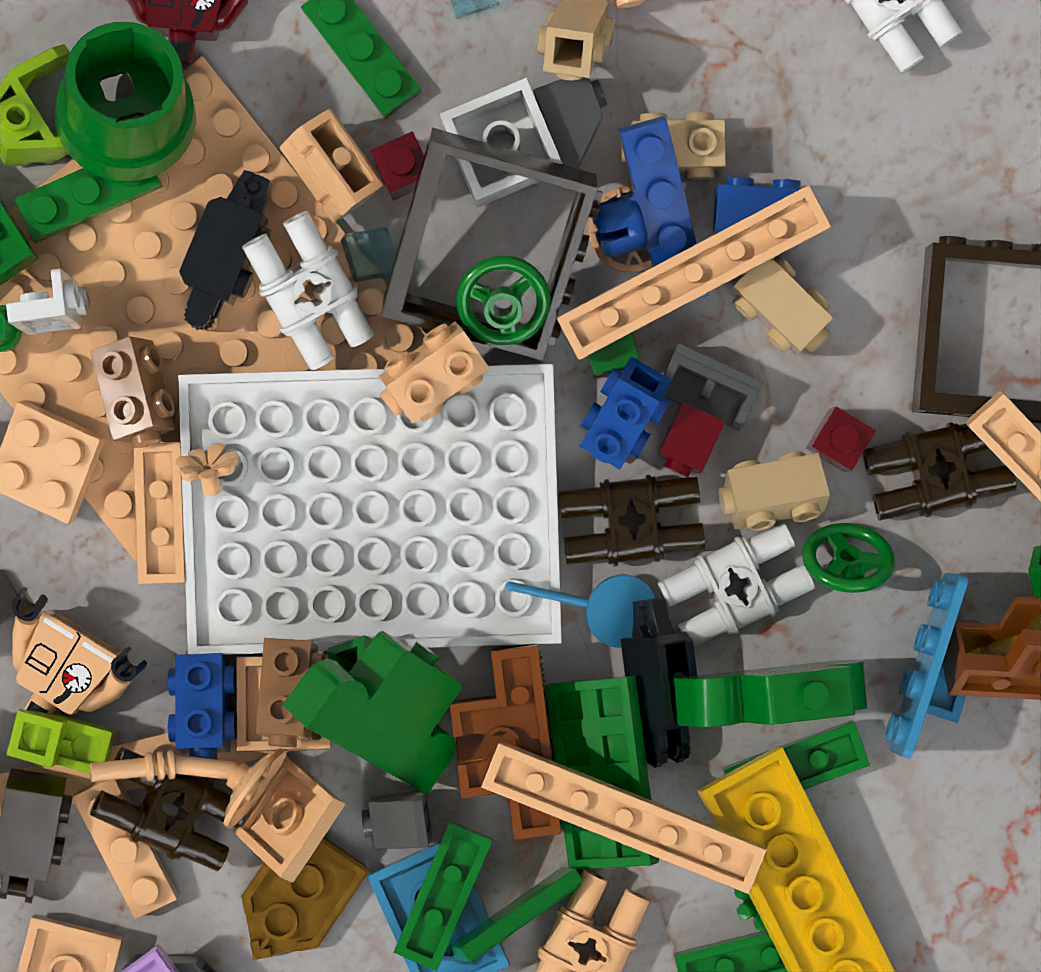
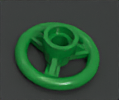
[456,255,551,346]
[802,523,895,593]

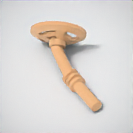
[90,748,286,829]

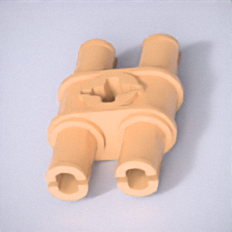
[536,869,650,972]

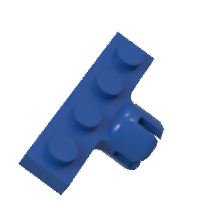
[592,116,710,300]

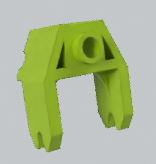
[0,44,70,166]

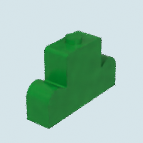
[282,631,462,794]
[674,660,867,727]

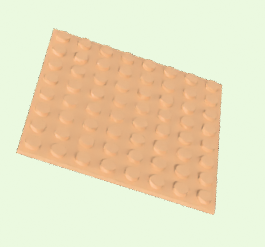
[0,56,427,563]

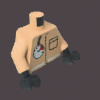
[12,587,147,715]

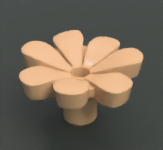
[175,443,238,496]

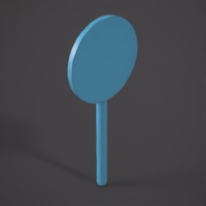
[505,574,655,648]

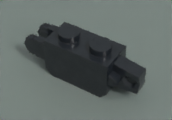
[179,170,272,331]
[621,598,697,768]

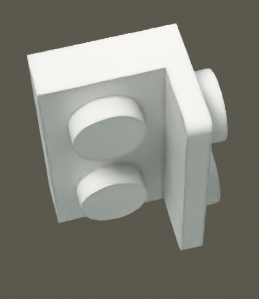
[6,268,89,335]

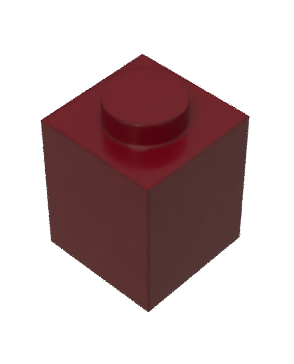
[370,131,424,201]
[657,402,725,477]
[805,406,876,472]

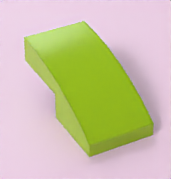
[7,709,116,774]

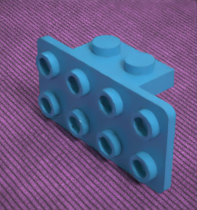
[884,573,969,759]

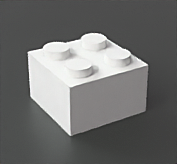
[440,78,563,208]

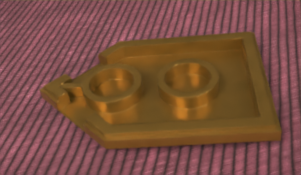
[241,837,370,960]

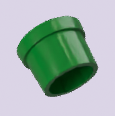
[55,22,196,181]

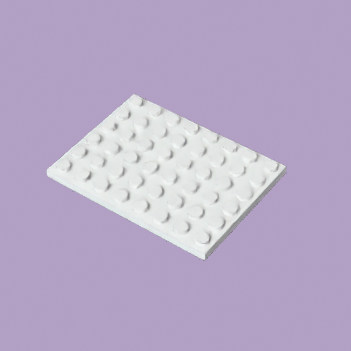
[178,364,562,655]

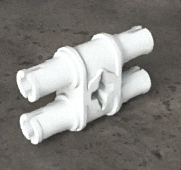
[844,0,963,73]
[242,211,375,370]
[658,523,815,647]

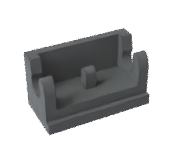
[663,343,764,431]

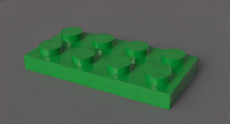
[545,675,659,869]

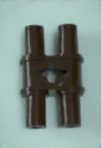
[862,422,1017,521]
[559,474,705,567]
[90,747,246,871]

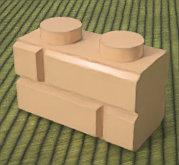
[279,108,385,223]

